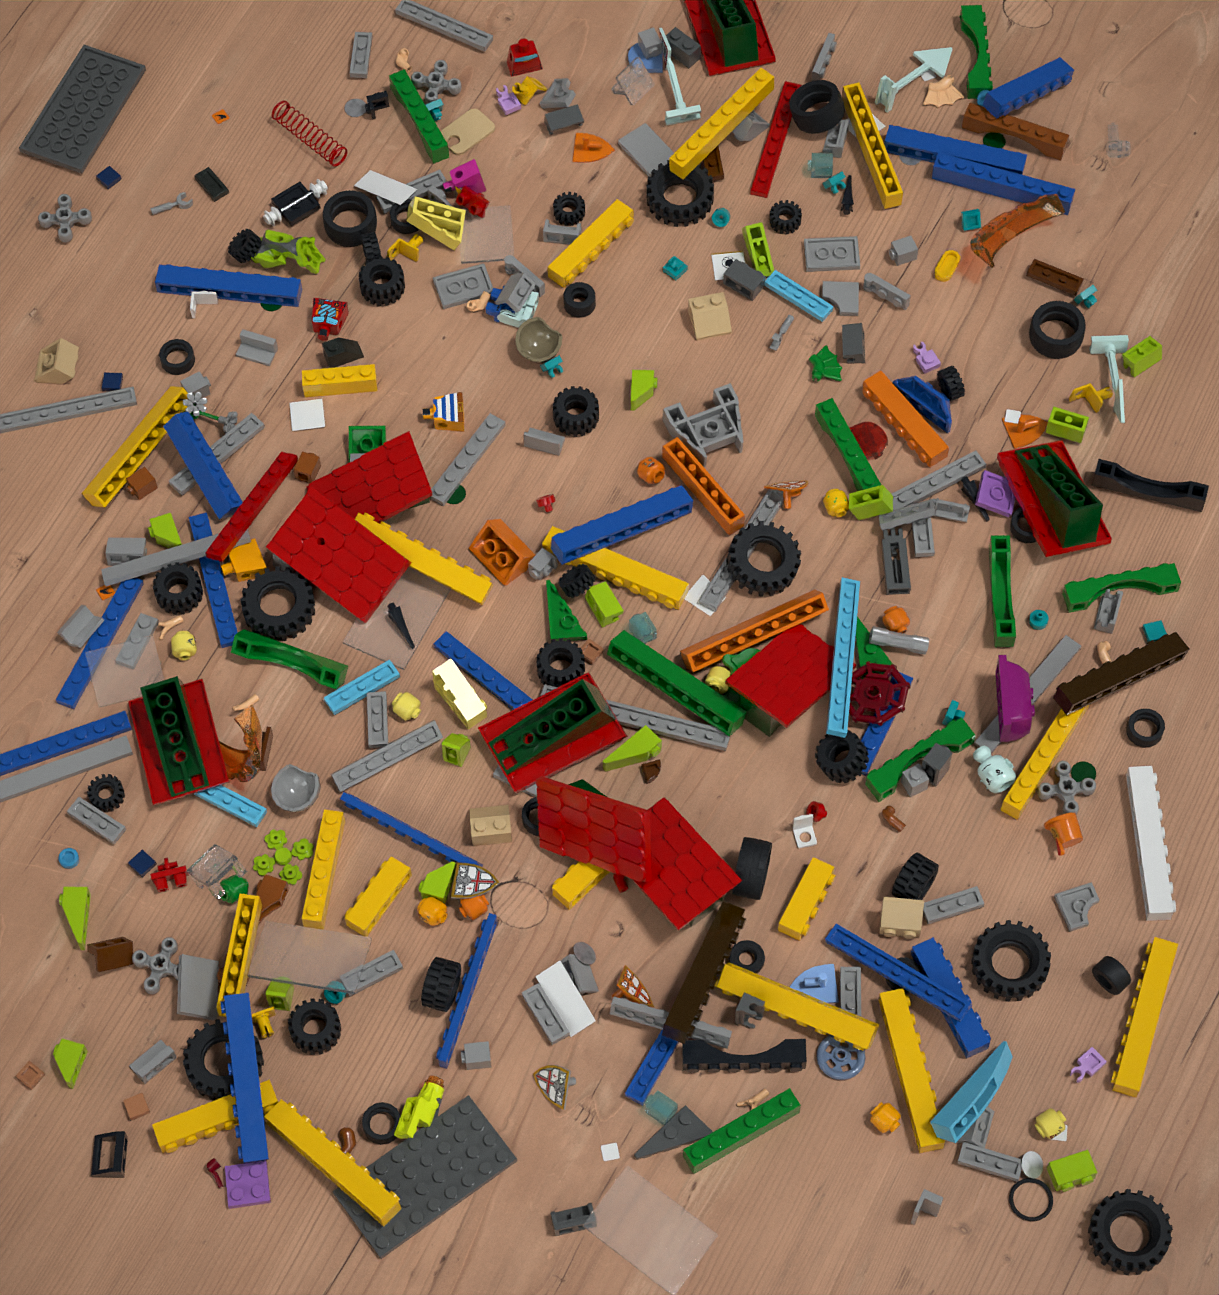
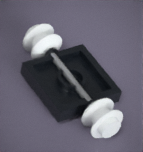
[263,179,328,226]

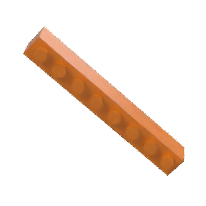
[680,589,829,672]

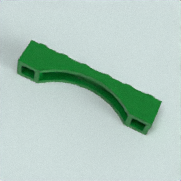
[960,5,993,99]
[389,69,449,164]
[815,398,881,491]
[989,535,1016,647]
[1062,563,1181,613]
[231,629,348,689]
[865,717,976,802]

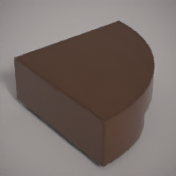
[641,759,661,784]

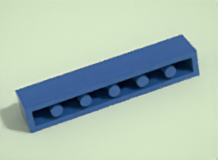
[983,57,1074,118]
[163,412,243,520]
[911,937,991,1059]

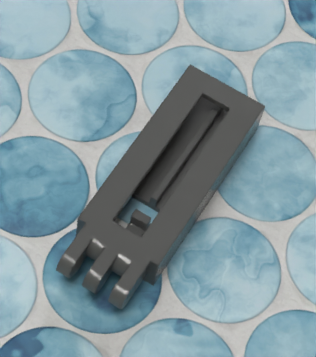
[881,528,911,595]

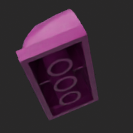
[995,655,1035,742]

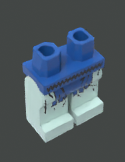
[486,285,539,328]

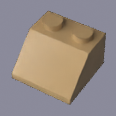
[688,292,732,341]
[34,338,79,384]
[469,805,512,846]
[879,897,924,939]

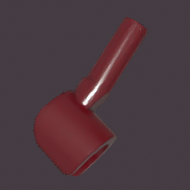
[207,1158,224,1189]

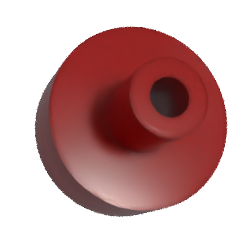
[536,494,556,512]
[806,801,827,822]

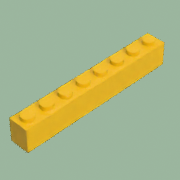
[669,68,774,179]
[842,82,903,209]
[81,386,188,508]
[355,513,493,605]
[542,526,689,610]
[1001,704,1090,820]
[1110,937,1178,1098]
[717,963,879,1051]
[878,988,947,1154]
[264,1099,401,1227]

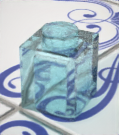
[807,153,833,178]
[629,612,657,644]
[645,1090,678,1125]

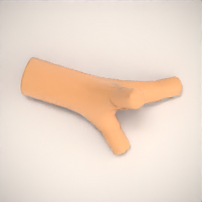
[158,615,183,640]
[233,694,259,718]
[737,1088,769,1110]

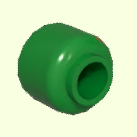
[218,874,249,903]

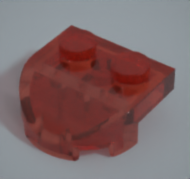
[849,422,888,460]

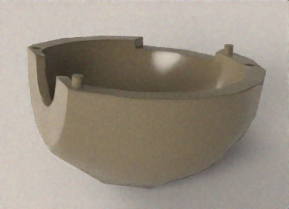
[515,317,562,363]

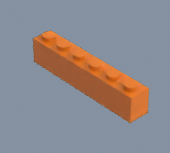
[862,370,949,468]
[662,437,745,536]

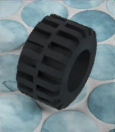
[359,257,405,306]
[553,386,599,437]
[153,562,203,615]
[536,638,585,687]
[815,730,869,783]
[892,852,939,900]
[421,957,461,1012]
[288,998,341,1055]

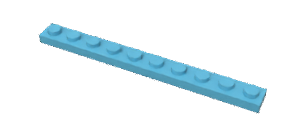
[826,577,860,738]

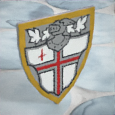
[451,863,499,899]
[533,1065,576,1110]

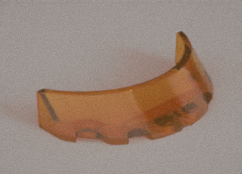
[970,194,1065,268]
[219,705,262,782]

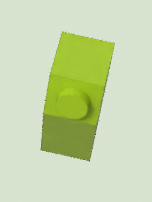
[742,222,774,277]
[603,725,662,772]
[59,887,91,950]

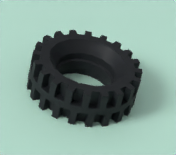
[647,160,714,227]
[726,521,801,597]
[241,566,315,642]
[971,920,1051,1002]
[183,1019,264,1101]
[1088,1189,1173,1275]

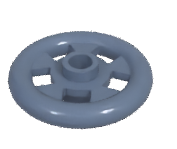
[816,1035,866,1080]

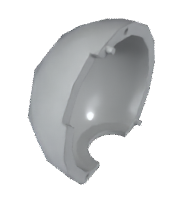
[271,764,321,812]

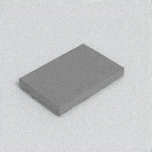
[618,123,674,177]
[804,236,860,272]
[433,263,493,309]
[177,954,219,1020]

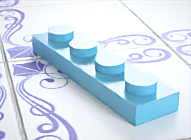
[764,270,833,322]
[324,659,400,715]
[194,785,267,827]

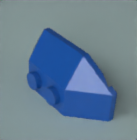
[892,376,952,434]

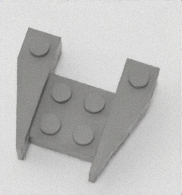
[662,383,744,467]

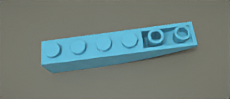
[930,1041,1013,1143]

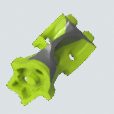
[251,230,326,273]

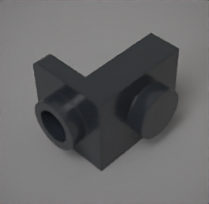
[365,91,390,120]

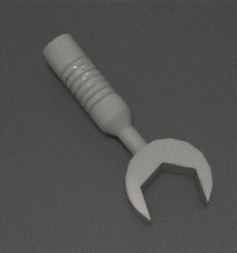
[150,192,193,215]
[769,315,794,351]

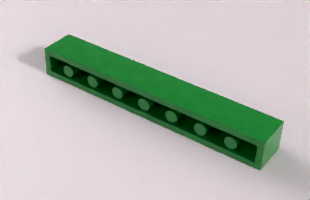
[607,630,747,737]

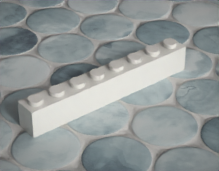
[1126,766,1176,921]

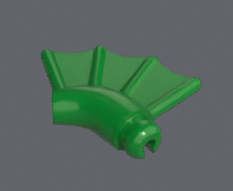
[809,345,842,382]

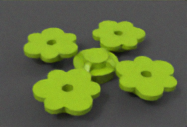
[253,830,314,885]

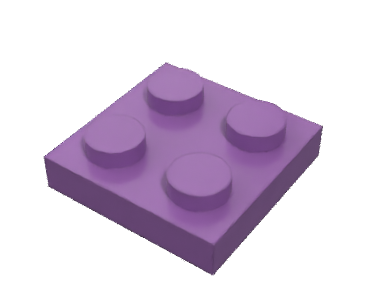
[975,470,1015,517]
[225,1160,271,1209]

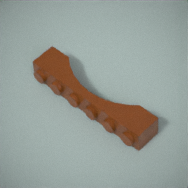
[962,103,1069,161]
[217,874,289,987]

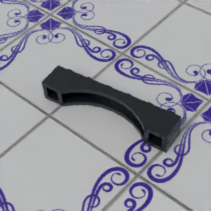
[1092,459,1209,512]
[682,1039,807,1073]

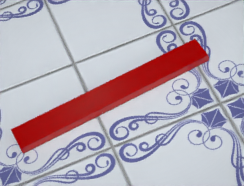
[750,81,802,198]

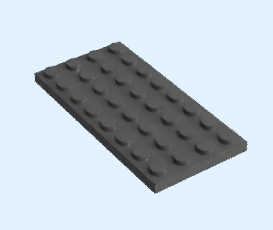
[19,45,146,174]
[332,1095,517,1259]

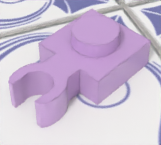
[496,85,521,115]
[913,342,941,374]
[1070,1047,1107,1083]

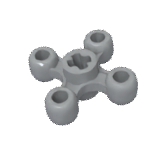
[411,60,462,104]
[38,194,92,243]
[1037,761,1096,815]
[132,937,179,994]

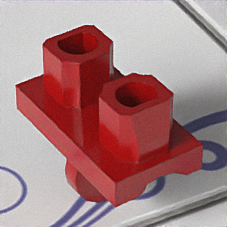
[455,186,490,218]
[150,857,189,892]

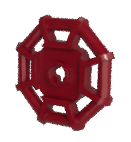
[849,661,911,726]

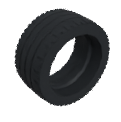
[789,80,845,134]
[323,190,377,247]
[1029,301,1086,359]
[732,837,772,900]

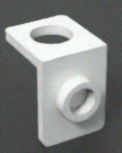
[190,291,218,318]
[792,814,817,849]

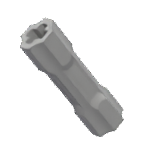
[869,626,929,655]

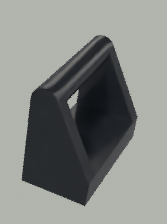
[91,1131,128,1178]

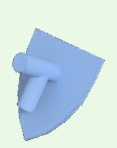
[790,964,839,1003]

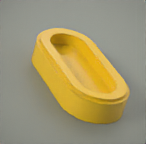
[934,250,960,282]

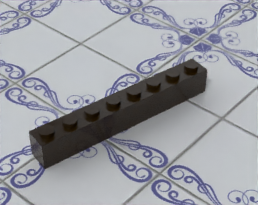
[1053,632,1190,715]
[662,901,747,1044]

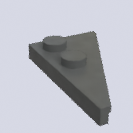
[634,1105,713,1160]

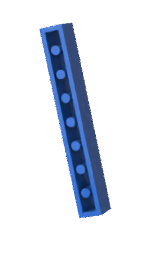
[884,125,1027,175]
[932,152,1075,215]
[155,264,302,307]
[551,485,693,565]
[220,993,269,1163]

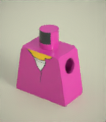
[442,159,487,194]

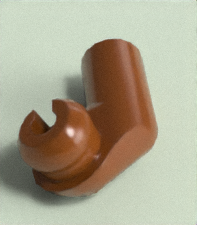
[882,806,906,832]
[339,1127,356,1154]

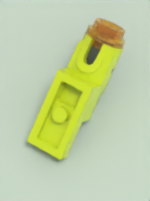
[394,1076,444,1139]

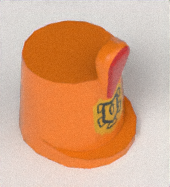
[1044,812,1083,856]

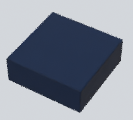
[96,166,122,189]
[102,372,123,391]
[128,849,157,878]

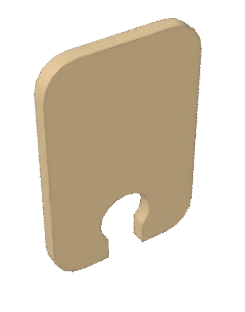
[441,108,495,155]

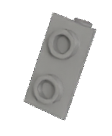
[933,498,970,523]

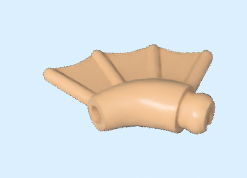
[923,75,964,108]

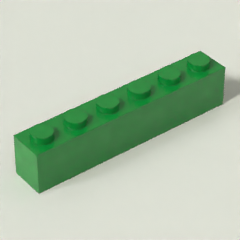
[683,1088,801,1174]

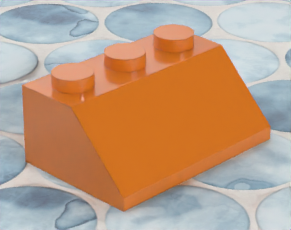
[468,519,535,586]

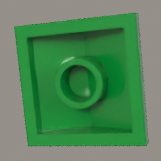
[348,426,387,462]

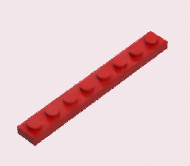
[205,451,298,562]

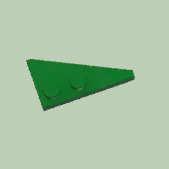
[546,580,587,641]
[856,616,893,680]

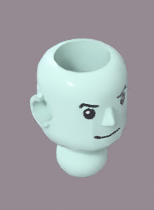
[973,745,1016,793]

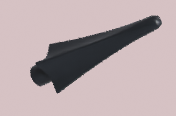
[841,175,854,215]
[961,476,990,522]
[387,602,415,649]

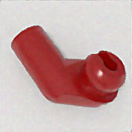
[613,874,629,893]

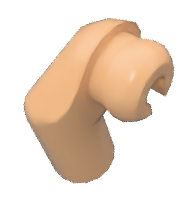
[396,48,412,73]
[467,291,491,312]
[1097,641,1112,665]

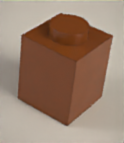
[294,451,321,483]
[126,466,158,500]

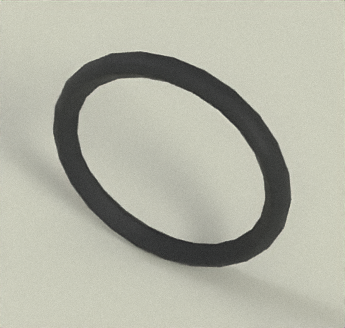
[1009,1178,1053,1221]

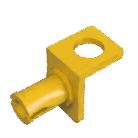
[512,76,547,105]
[387,234,423,262]
[1069,383,1113,413]
[252,1007,276,1038]

